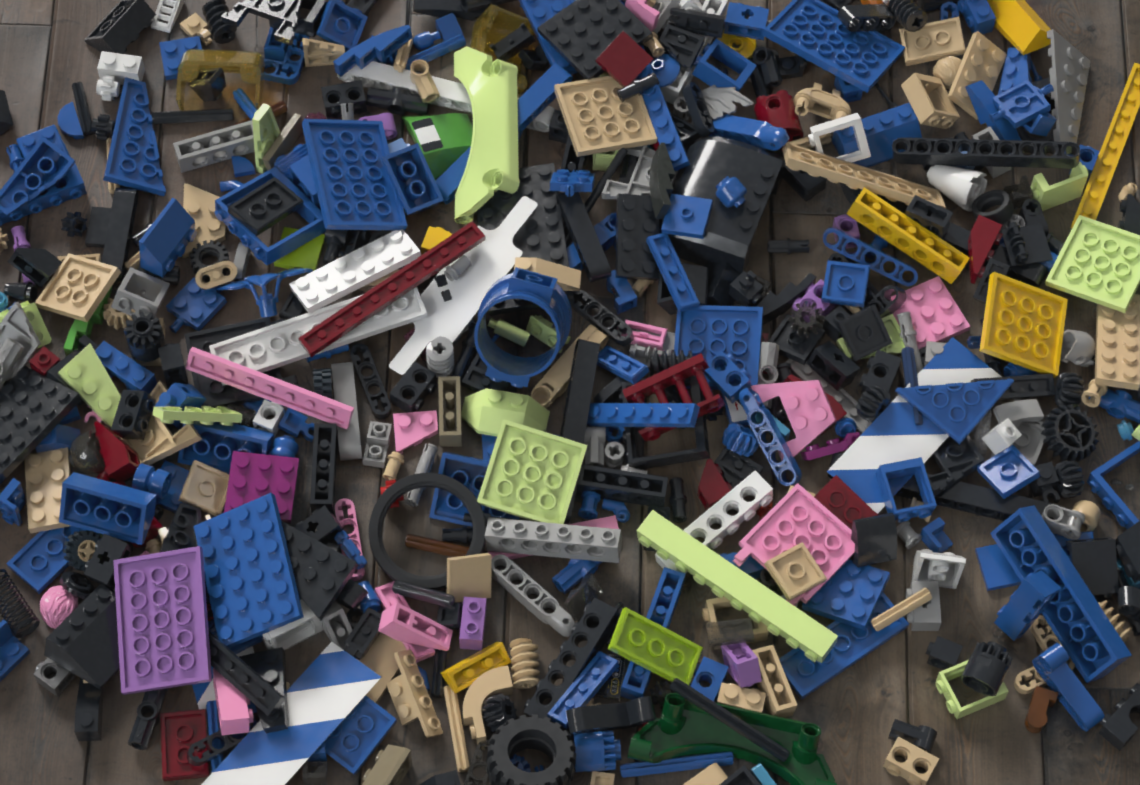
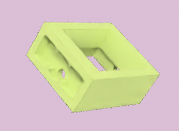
[935,660,1009,719]

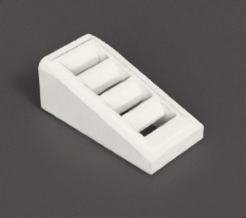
[151,0,185,33]

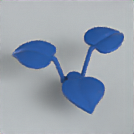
[217,268,313,317]

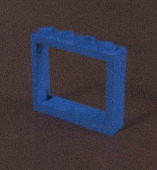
[214,166,326,266]
[1087,441,1140,529]

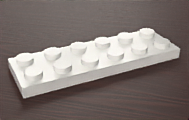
[289,229,421,314]

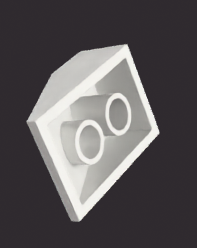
[912,549,966,589]

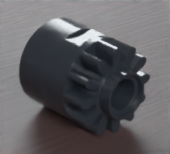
[124,311,166,362]
[960,641,1013,696]

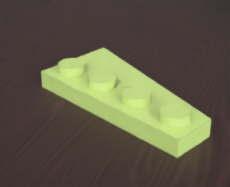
[57,343,121,429]
[153,406,243,426]

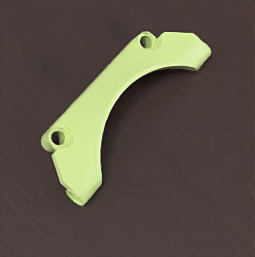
[454,46,520,224]

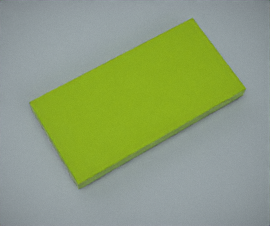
[608,607,703,686]

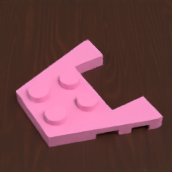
[751,380,836,461]

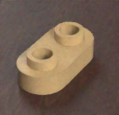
[195,261,237,290]

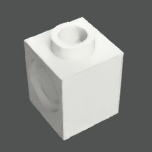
[253,400,285,437]
[981,418,1022,455]

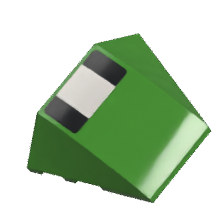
[402,113,473,181]

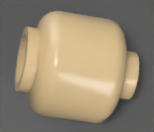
[1072,500,1101,532]

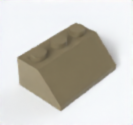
[362,744,412,785]

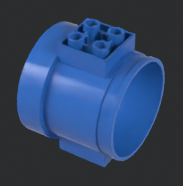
[474,267,572,388]

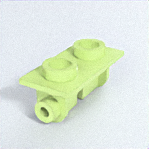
[526,315,571,353]

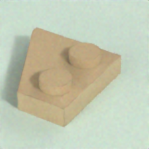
[302,38,345,67]

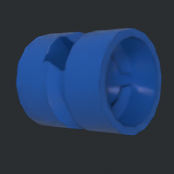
[132,463,172,500]

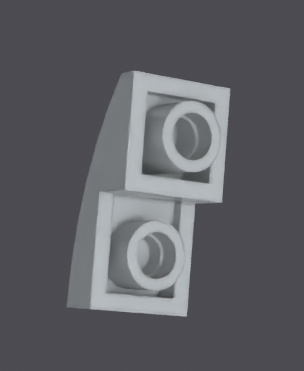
[993,399,1044,427]
[363,421,392,468]

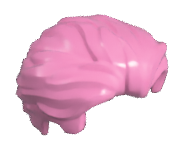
[40,585,78,629]

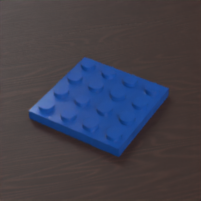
[674,305,764,390]

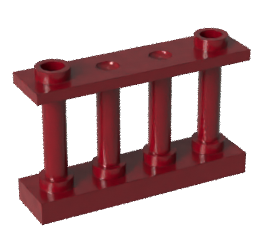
[622,353,725,442]

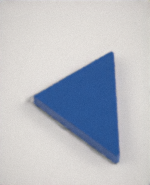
[895,379,1014,445]

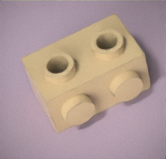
[717,683,766,713]

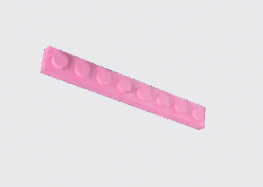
[185,347,354,429]

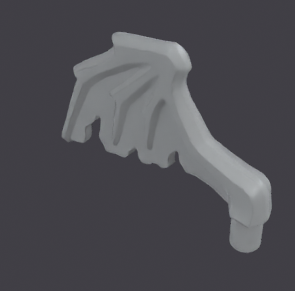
[690,85,754,143]

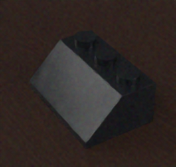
[84,0,156,54]

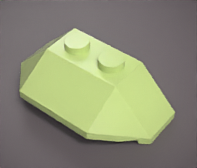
[461,388,550,437]

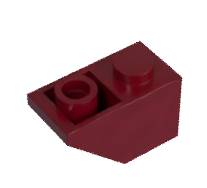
[697,458,732,511]

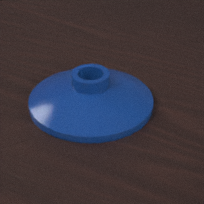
[651,54,680,88]

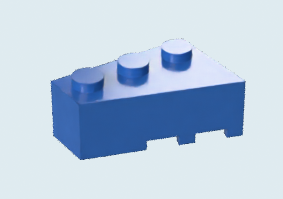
[994,570,1061,641]

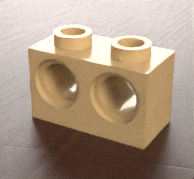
[883,737,939,785]

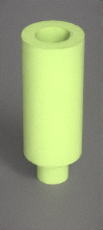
[487,318,531,347]

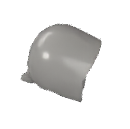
[1060,329,1096,367]

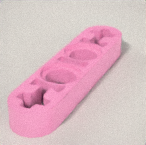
[335,498,365,581]

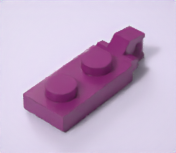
[800,432,860,461]

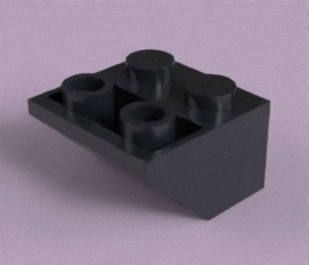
[657,263,709,315]

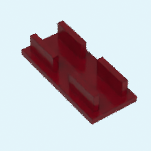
[814,475,878,530]

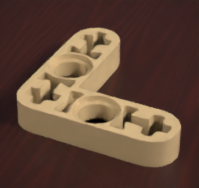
[1014,615,1075,694]

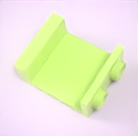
[1027,162,1089,211]

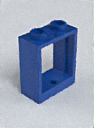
[692,38,757,92]
[876,457,937,523]

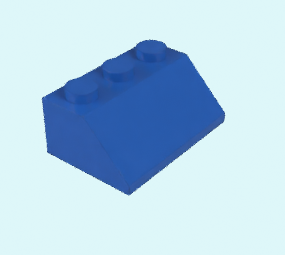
[381,143,444,215]
[139,198,197,278]

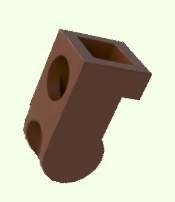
[1025,686,1058,733]

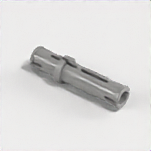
[897,312,923,374]
[404,443,438,507]

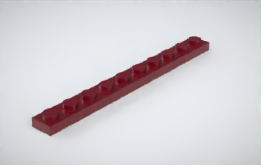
[298,221,486,357]

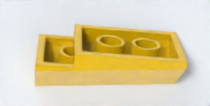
[987,0,1051,55]

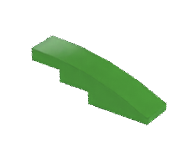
[63,286,112,357]

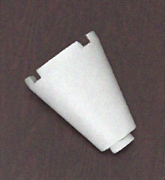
[927,165,987,211]

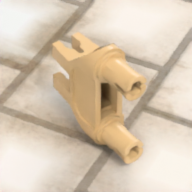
[793,82,852,130]

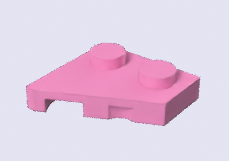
[393,410,438,454]

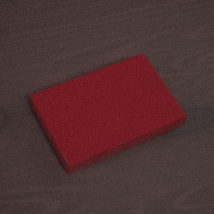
[160,709,210,781]

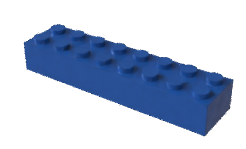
[990,505,1132,683]

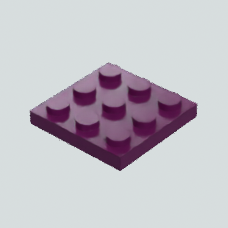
[224,451,299,523]

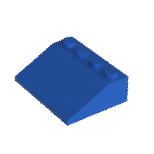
[429,452,520,527]

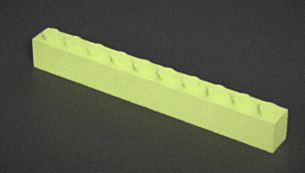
[637,510,838,663]

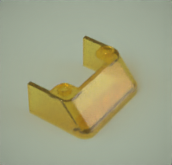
[176,49,265,110]

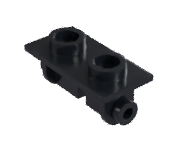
[342,230,372,257]

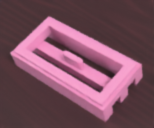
[621,320,667,351]

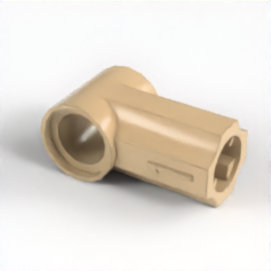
[410,59,440,103]

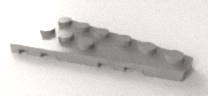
[1047,29,1090,157]

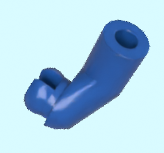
[220,180,243,192]

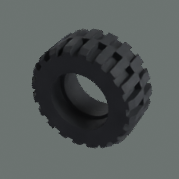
[487,714,576,785]

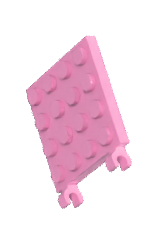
[732,483,855,606]

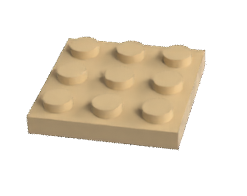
[35,253,121,322]

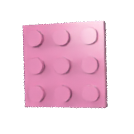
[891,276,970,350]

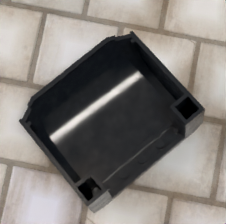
[659,136,785,274]

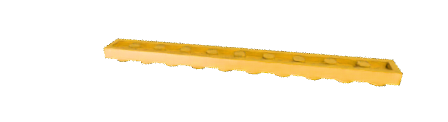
[1071,62,1140,229]

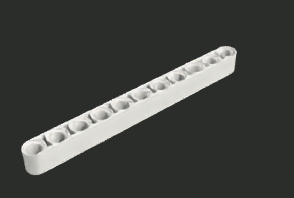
[337,61,555,132]

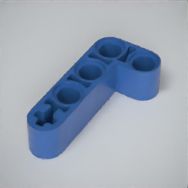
[1032,643,1105,732]

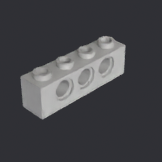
[173,120,255,173]

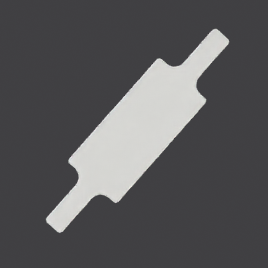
[389,196,538,375]

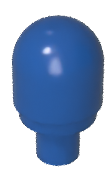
[413,31,441,50]

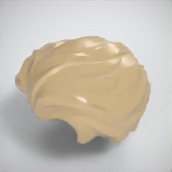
[933,56,962,90]

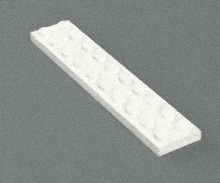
[209,287,428,386]

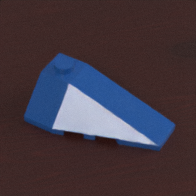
[0,136,76,216]

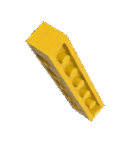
[846,187,970,284]

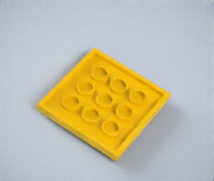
[979,272,1068,378]

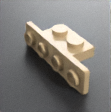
[386,649,443,738]

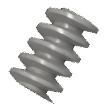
[426,336,454,378]

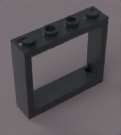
[619,376,710,470]

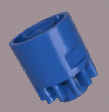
[573,730,621,772]

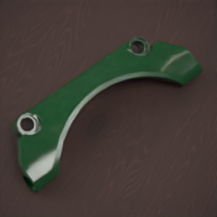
[627,693,837,785]

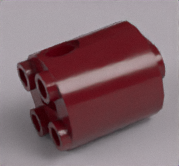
[754,90,804,151]

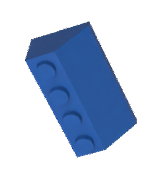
[832,103,922,168]
[177,421,274,474]
[59,472,157,545]

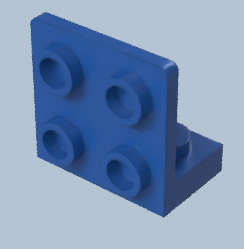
[0,620,30,682]

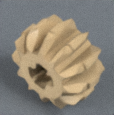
[103,298,135,330]

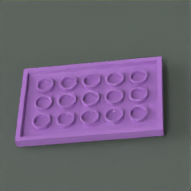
[113,546,212,695]

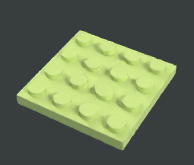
[1045,215,1140,313]
[477,419,588,524]

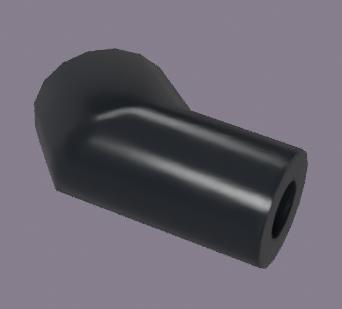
[769,396,788,423]

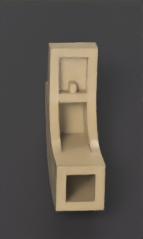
[463,665,513,746]

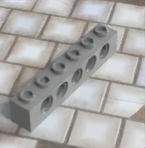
[485,517,622,563]

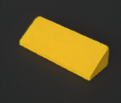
[441,642,511,694]

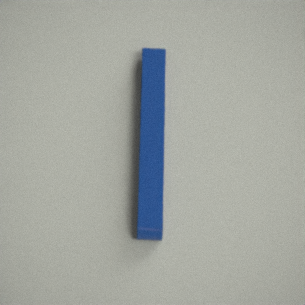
[436,63,573,204]

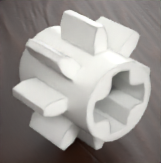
[96,75,120,101]

